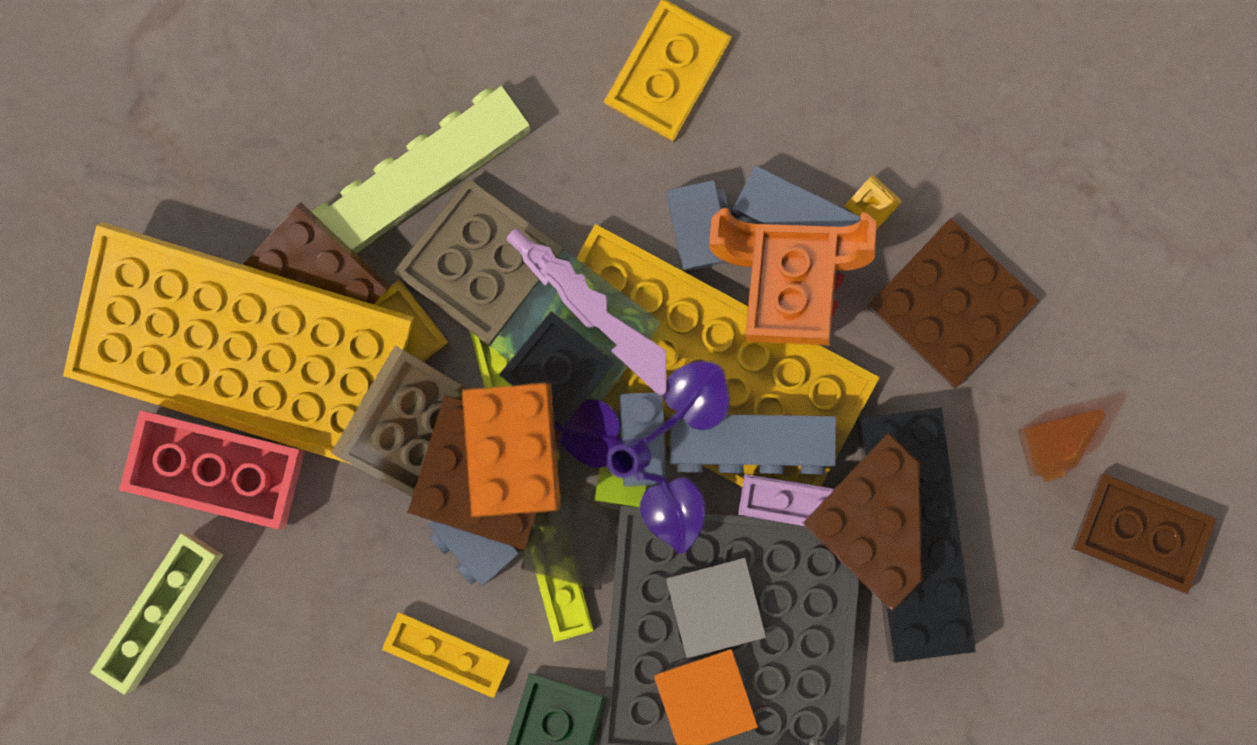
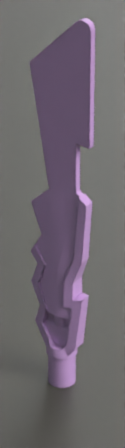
[506,228,666,396]

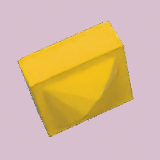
[844,174,903,229]

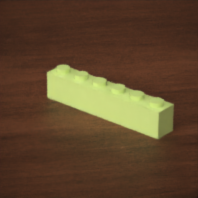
[311,86,531,254]

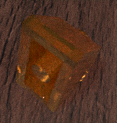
[1018,408,1105,482]

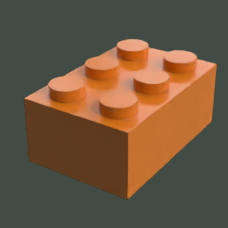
[462,384,561,516]

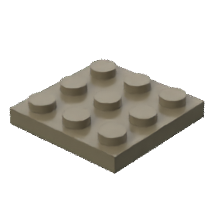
[393,177,564,347]
[331,346,470,497]

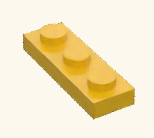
[382,611,510,699]

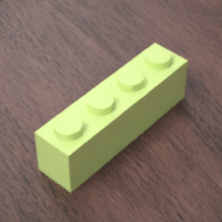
[90,533,223,695]

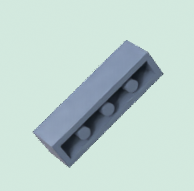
[670,414,836,474]

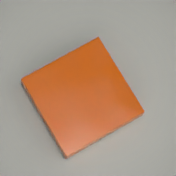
[654,648,758,745]

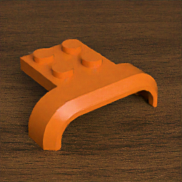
[709,208,877,345]

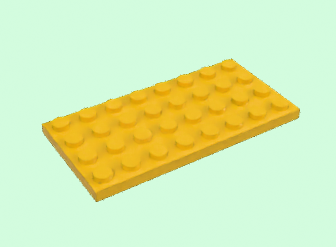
[63,222,414,464]
[542,224,880,488]

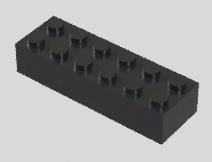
[856,407,976,663]

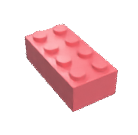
[119,410,305,530]

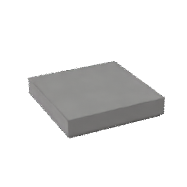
[666,558,766,658]

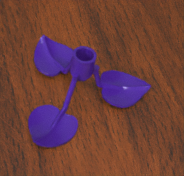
[554,361,730,554]

